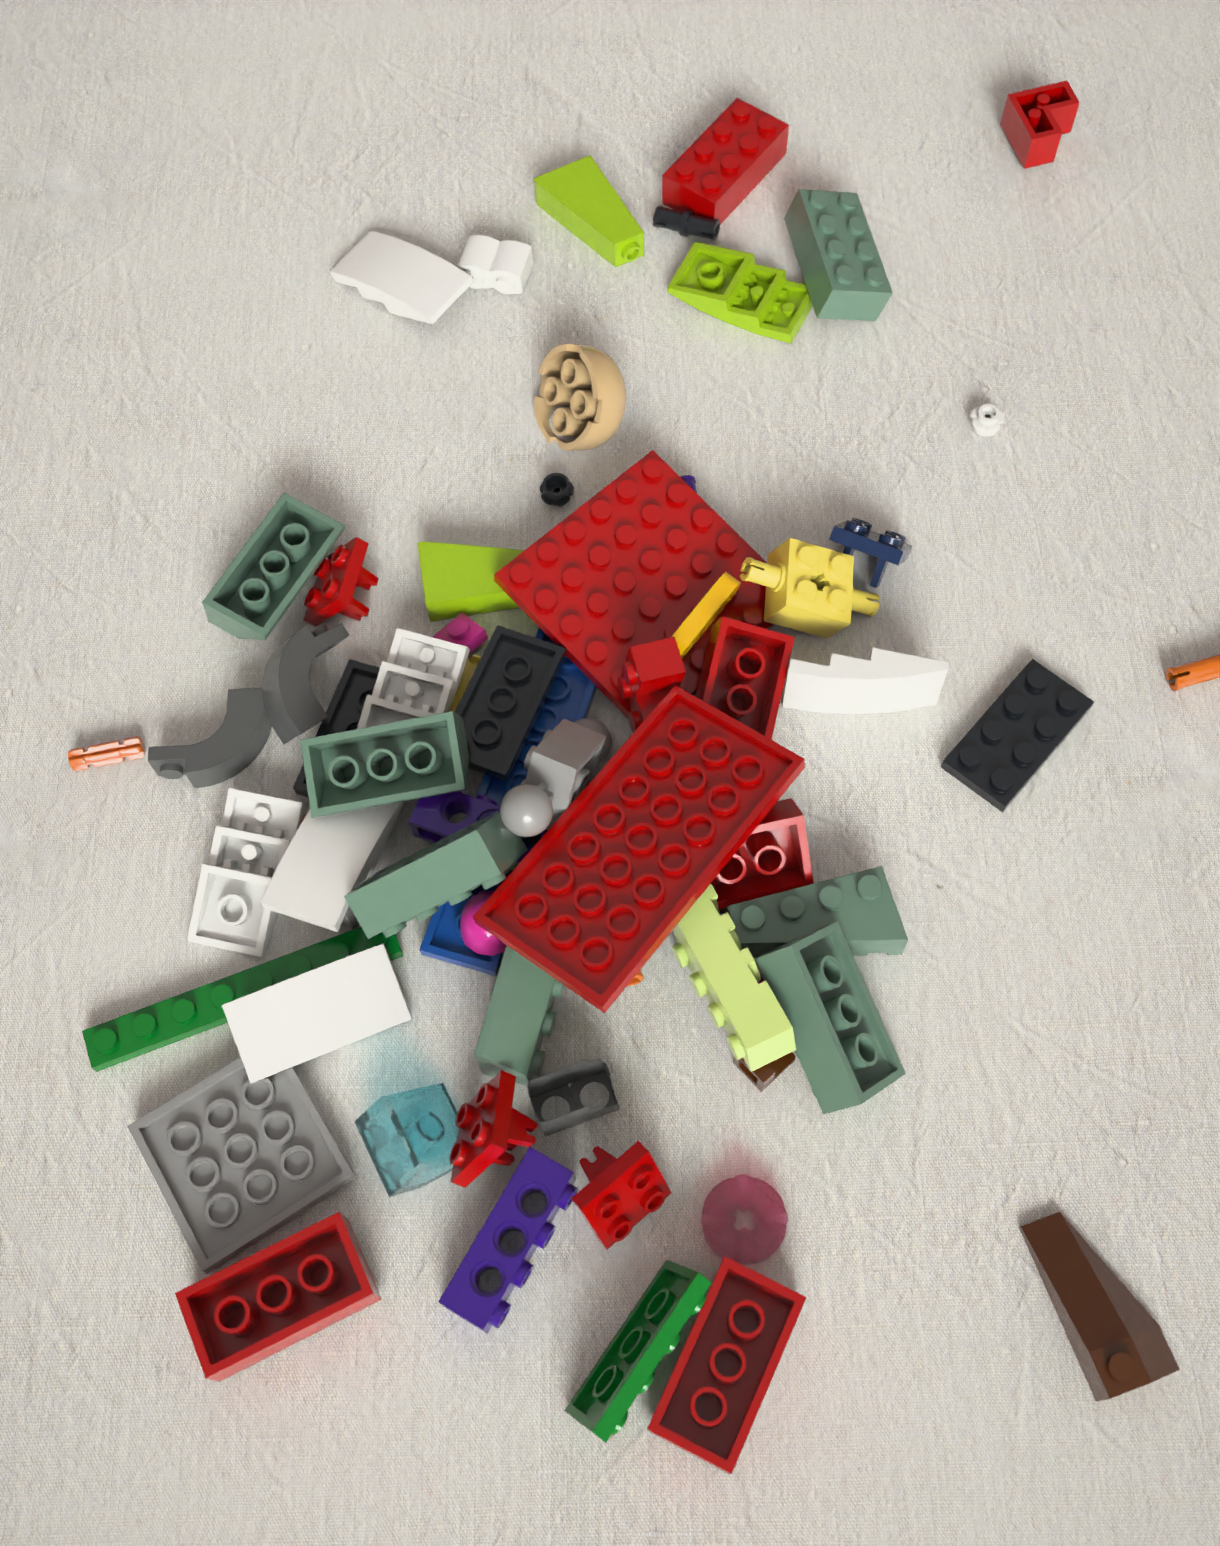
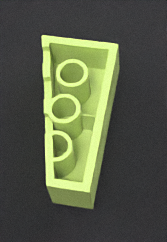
[672,884,796,1072]

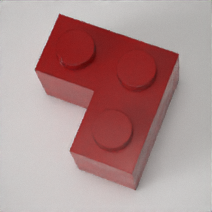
[1000,80,1080,169]
[617,637,686,733]

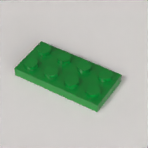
[564,1260,712,1443]

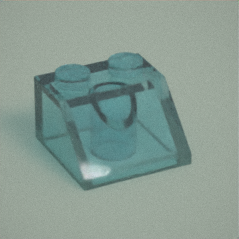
[354,1083,459,1197]

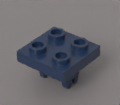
[829,518,912,588]

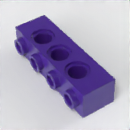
[408,791,548,872]
[438,1147,578,1334]

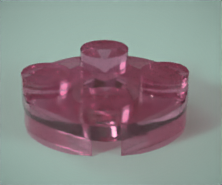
[701,1174,788,1265]

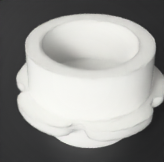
[970,404,1005,436]

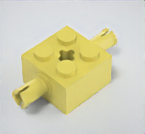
[740,538,880,638]

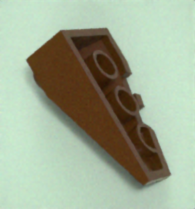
[1019,1212,1180,1402]

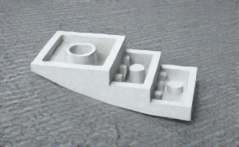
[330,231,474,324]
[357,628,470,729]
[783,648,949,714]
[187,788,307,957]
[260,802,403,932]
[222,943,412,1084]

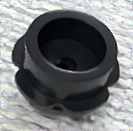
[540,473,574,506]

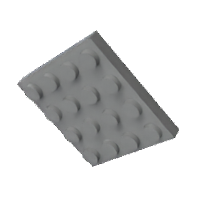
[128,1057,357,1274]

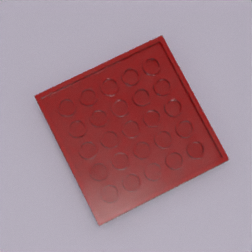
[494,450,775,720]

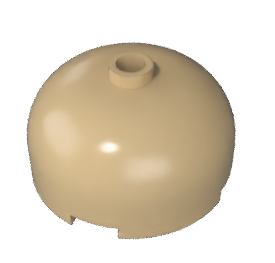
[534,344,626,451]

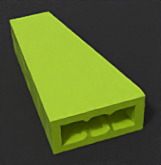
[533,155,644,267]
[417,541,524,622]

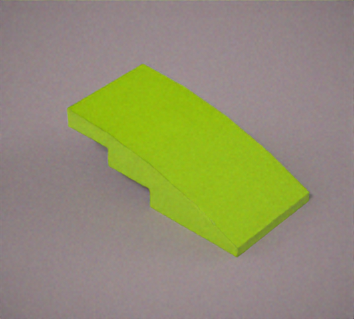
[667,242,813,344]

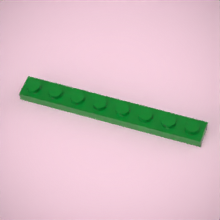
[82,927,403,1072]

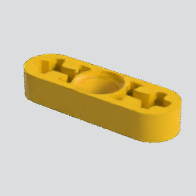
[672,572,741,659]

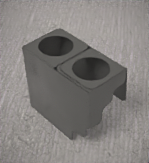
[527,1059,619,1137]

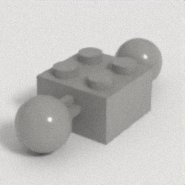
[500,718,612,837]

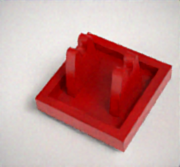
[303,537,379,626]
[449,1070,538,1188]
[571,1141,672,1250]

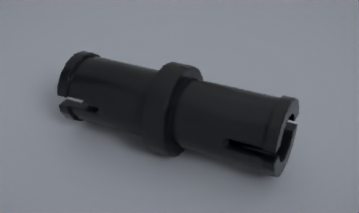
[653,205,720,241]

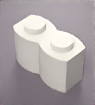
[458,235,534,294]

